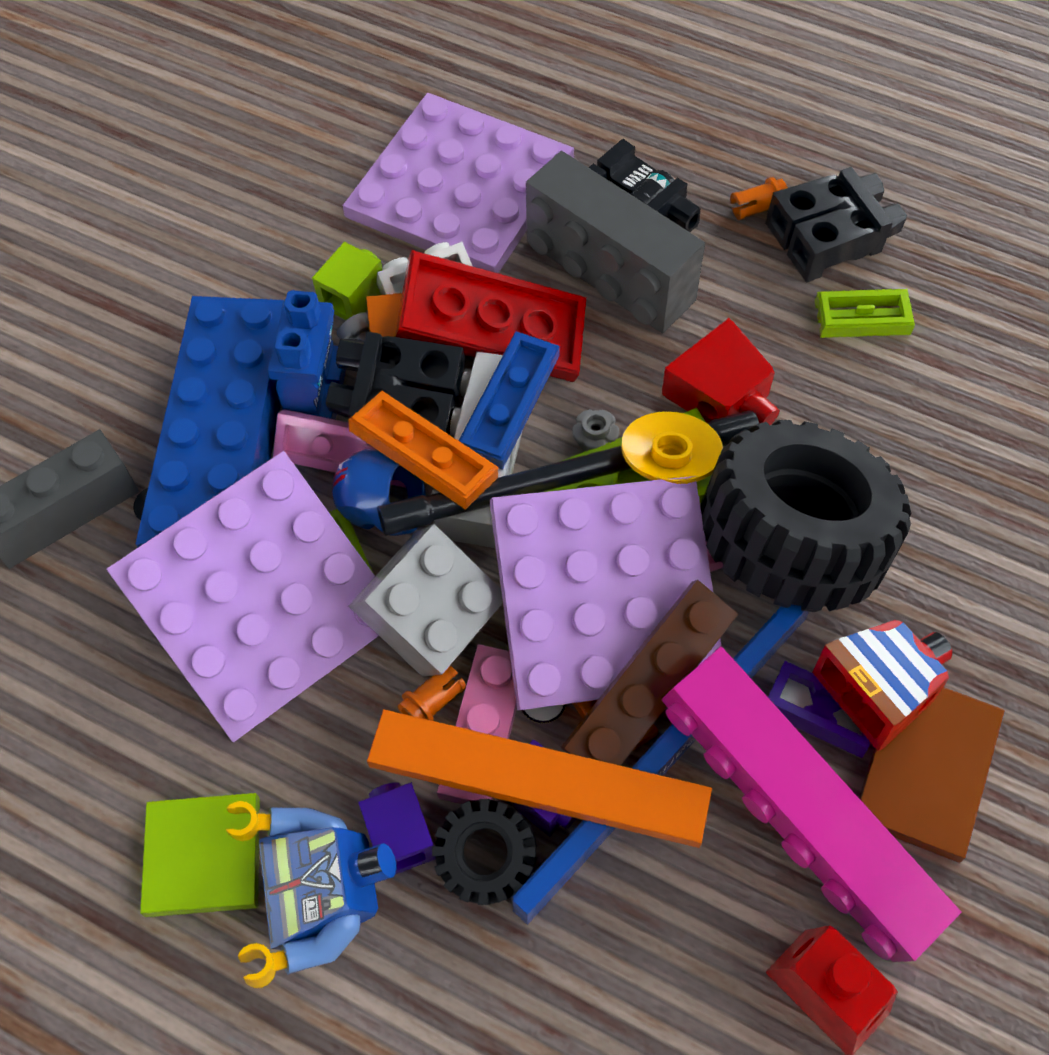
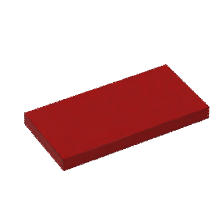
[395,250,587,382]

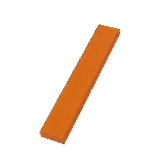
[367,709,712,848]

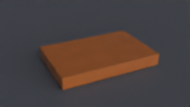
[859,687,1005,863]

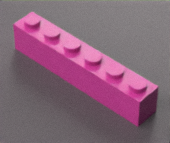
[661,646,962,962]

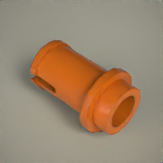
[730,177,788,220]
[398,666,466,721]

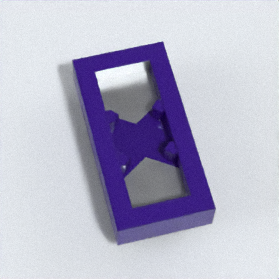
[768,661,871,758]

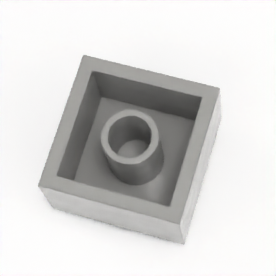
[348,524,503,677]

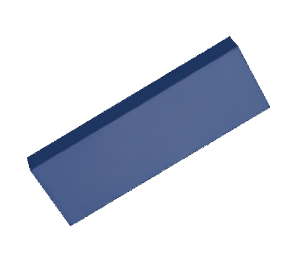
[459,331,560,470]

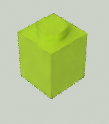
[312,241,382,320]

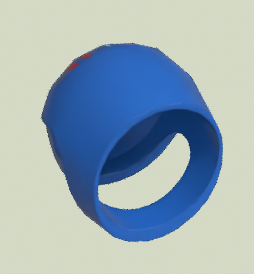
[332,449,426,536]

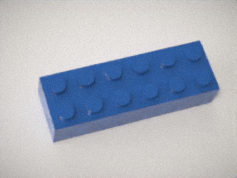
[135,296,284,548]

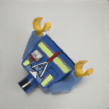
[226,801,396,988]

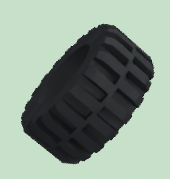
[700,420,912,612]

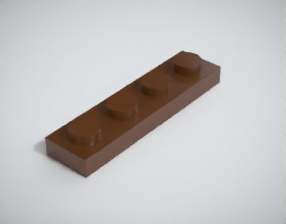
[560,580,738,766]

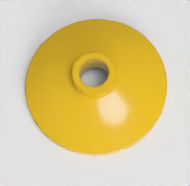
[621,411,723,484]

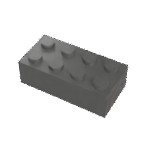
[526,150,705,334]

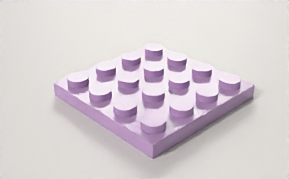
[342,92,574,273]
[106,451,379,742]
[490,476,722,711]

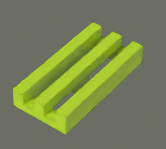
[815,289,915,338]

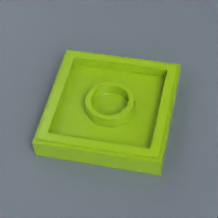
[140,793,260,917]

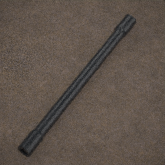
[377,410,759,536]

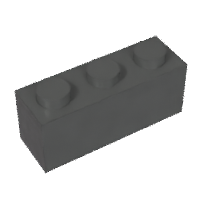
[0,429,140,569]

